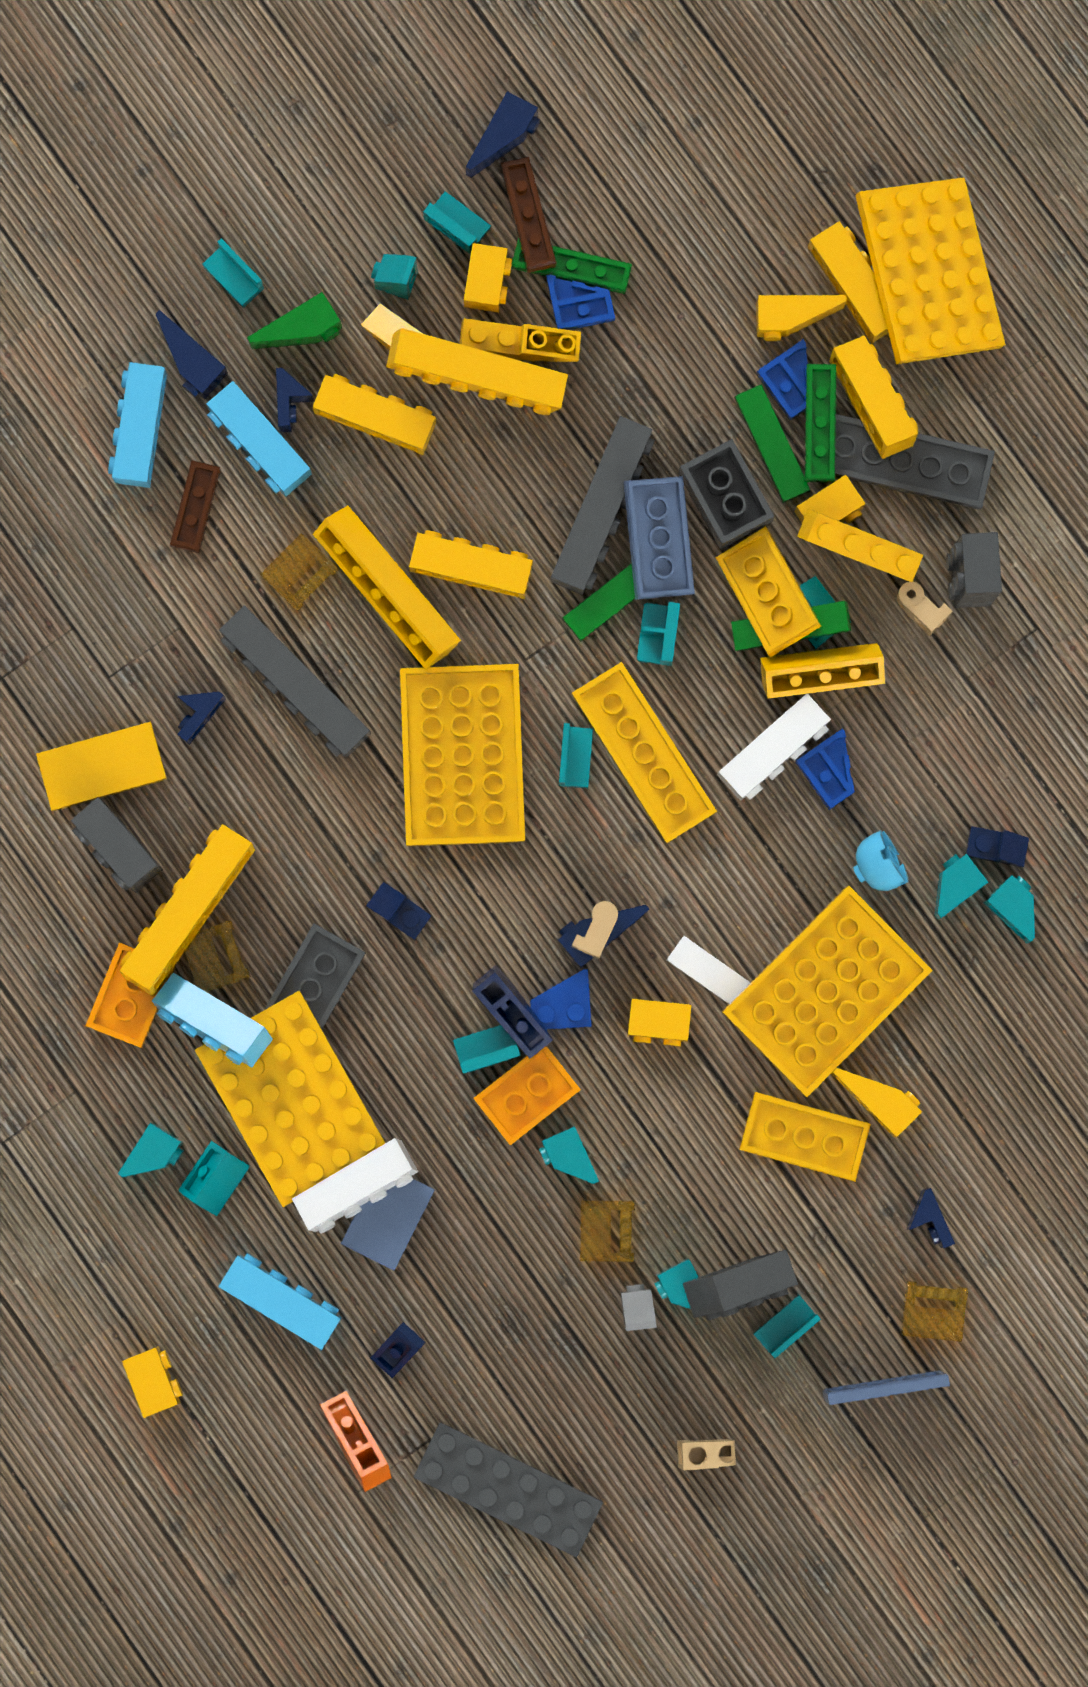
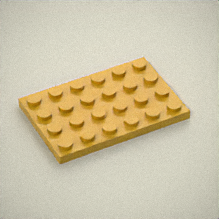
[855,177,1006,364]
[400,664,525,847]
[722,886,933,1097]
[195,990,386,1207]

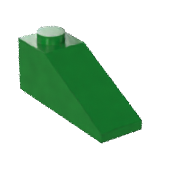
[247,292,342,349]

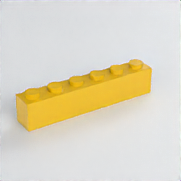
[386,328,568,415]
[312,505,461,670]
[120,824,255,997]

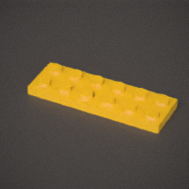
[571,662,717,844]

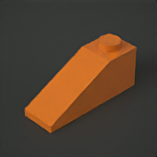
[320,1391,392,1492]

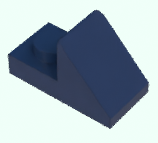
[276,367,314,432]
[177,692,226,745]
[965,826,1029,867]
[366,882,432,940]
[907,1188,955,1249]
[370,1322,426,1378]

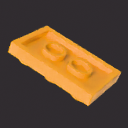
[85,942,176,1048]
[473,1046,581,1145]

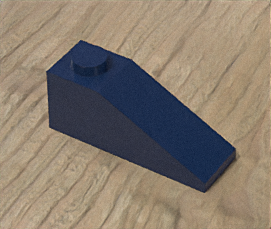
[466,91,540,178]
[156,310,228,400]
[557,905,649,969]
[472,965,553,1059]

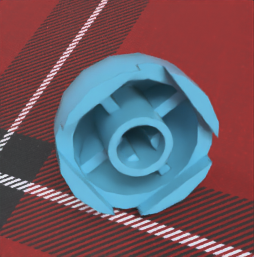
[853,830,909,891]

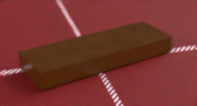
[170,460,221,554]

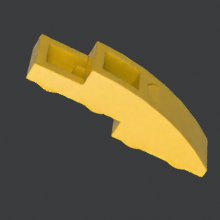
[460,318,581,362]

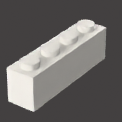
[717,694,831,801]
[292,1138,418,1234]

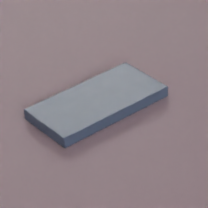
[624,476,695,600]
[822,1370,950,1405]

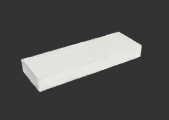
[666,936,750,1004]

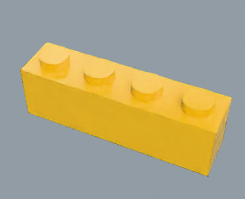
[808,221,888,344]
[829,335,919,459]
[313,374,436,455]
[797,509,923,582]
[409,530,533,599]
[760,643,885,699]

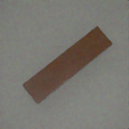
[500,157,556,273]

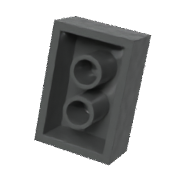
[678,439,775,550]
[946,532,1002,608]
[71,797,163,893]
[683,1249,798,1321]

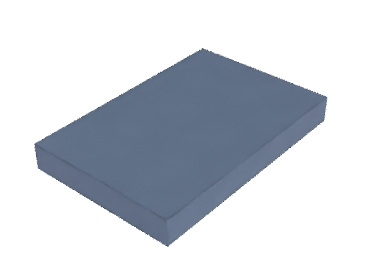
[341,1179,435,1271]

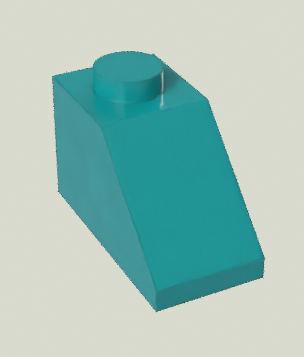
[371,254,418,300]
[934,854,988,920]
[983,875,1035,944]
[118,1123,184,1177]
[539,1126,599,1184]
[654,1258,698,1309]

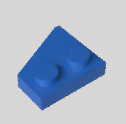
[546,275,615,330]
[756,339,808,421]
[795,728,855,810]
[530,969,592,1030]

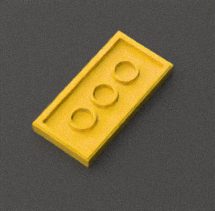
[715,526,821,657]
[36,721,167,811]
[739,1092,871,1182]

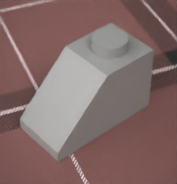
[620,1284,657,1331]

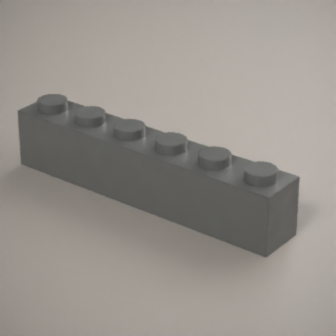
[551,416,655,595]
[219,605,371,759]

